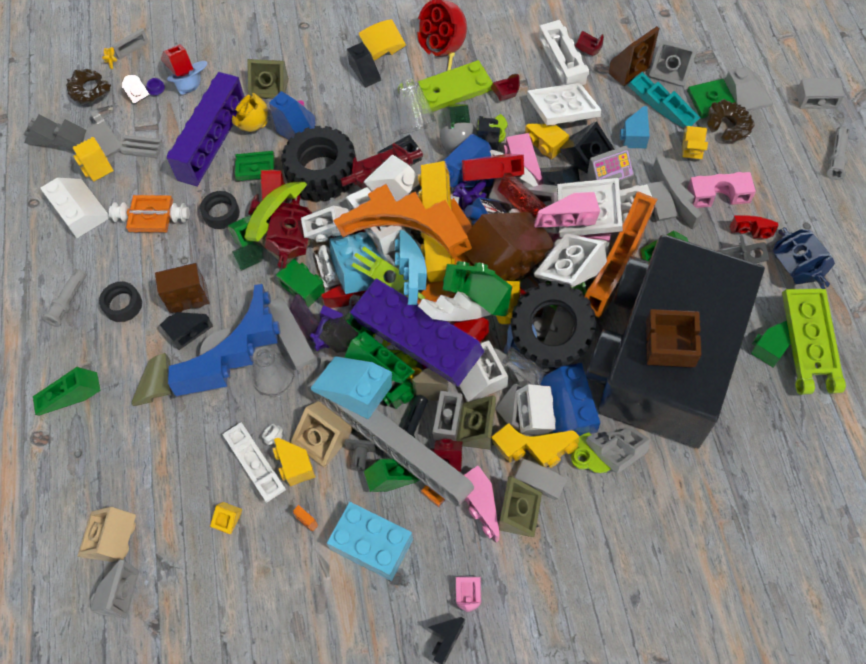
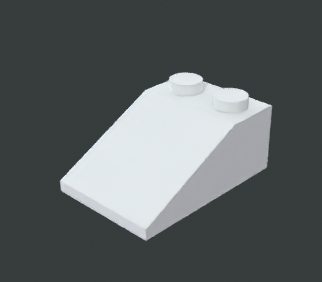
[534,233,607,287]

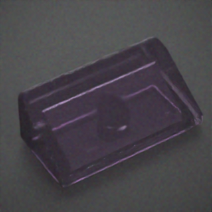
[289,294,319,341]

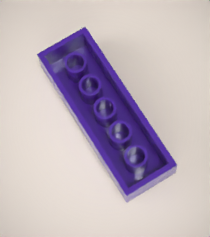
[166,72,245,187]
[350,278,485,387]

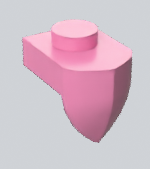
[456,576,482,612]

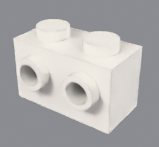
[301,206,349,242]
[516,384,556,435]

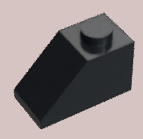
[347,42,381,88]
[160,312,213,350]

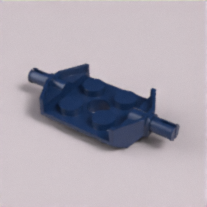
[772,227,835,289]

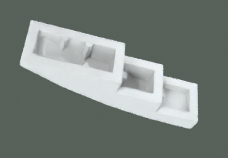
[418,291,491,321]

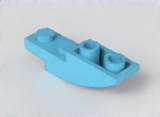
[395,230,427,305]

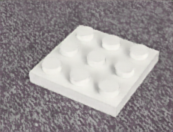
[527,83,601,125]
[557,178,623,237]

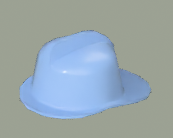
[167,61,208,95]

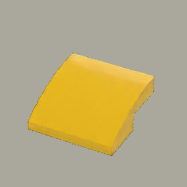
[358,19,406,61]

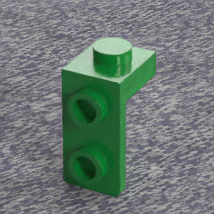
[443,261,495,294]
[383,380,414,409]

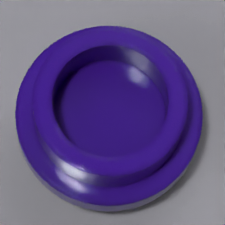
[146,78,165,95]

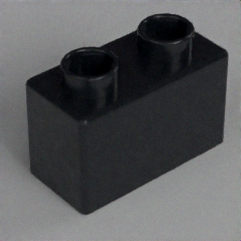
[586,235,765,449]

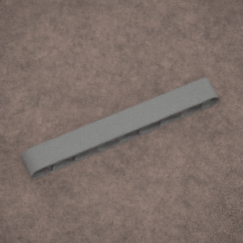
[308,372,474,506]

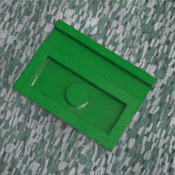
[235,151,275,181]

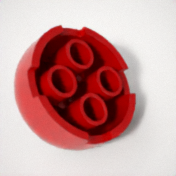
[417,0,467,56]

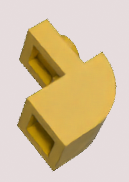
[682,126,708,159]

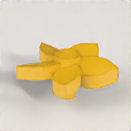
[102,47,117,69]

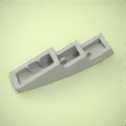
[653,154,702,229]
[268,296,316,370]

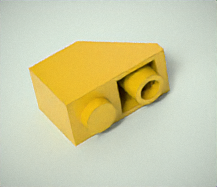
[525,124,569,160]
[273,438,316,486]

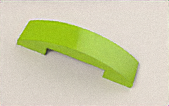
[245,182,307,242]

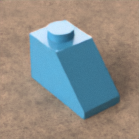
[620,106,650,149]

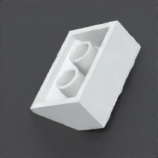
[41,178,110,238]

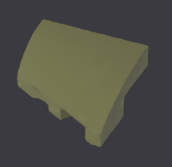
[132,353,172,406]

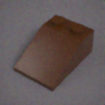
[609,26,660,86]

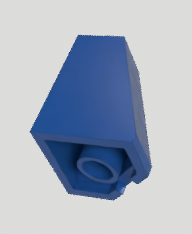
[269,91,316,140]
[444,134,495,188]

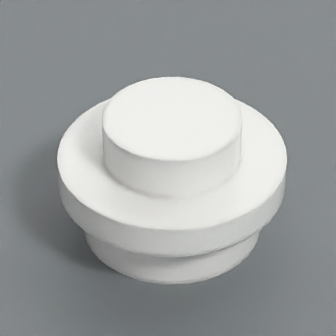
[262,424,283,445]

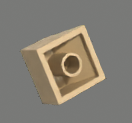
[291,401,353,467]
[77,507,136,562]

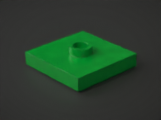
[687,79,735,119]

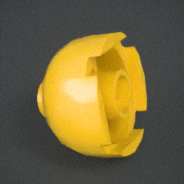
[232,93,268,132]

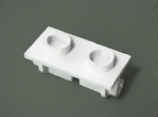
[315,245,341,288]

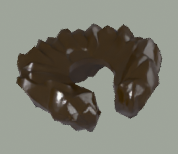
[66,69,111,104]
[707,99,755,142]

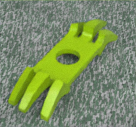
[352,246,427,299]

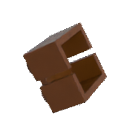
[155,263,210,314]
[646,309,701,367]

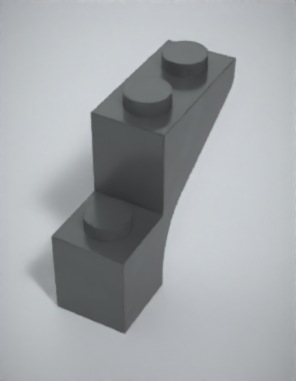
[24,114,87,152]

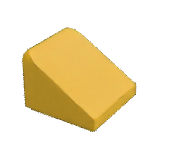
[210,502,242,534]

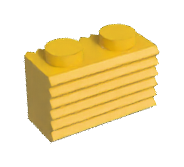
[73,137,114,182]

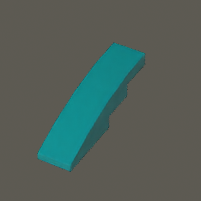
[628,72,700,128]

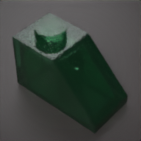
[448,103,470,128]

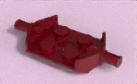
[340,143,423,192]
[265,195,312,269]

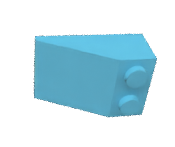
[311,356,392,419]

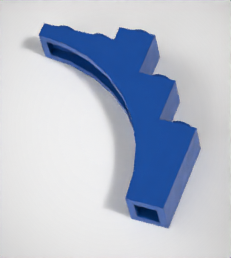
[168,284,281,396]

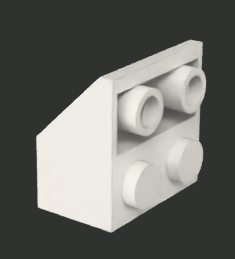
[459,340,508,402]

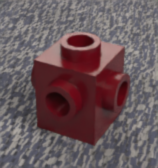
[430,438,463,472]

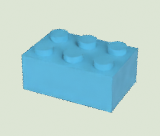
[329,232,386,294]
[327,502,413,581]

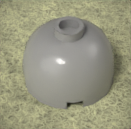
[440,123,478,154]

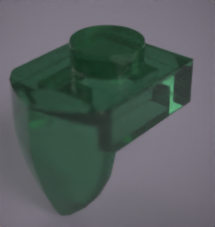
[232,242,263,271]

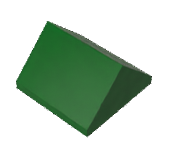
[463,262,512,317]

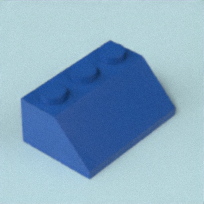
[537,363,600,436]

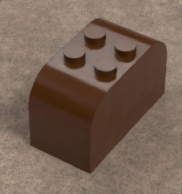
[464,212,553,281]

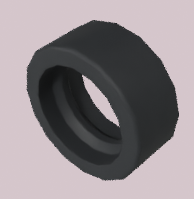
[200,191,240,229]
[99,281,142,322]

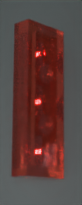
[497,173,547,219]

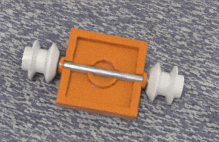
[109,195,190,232]

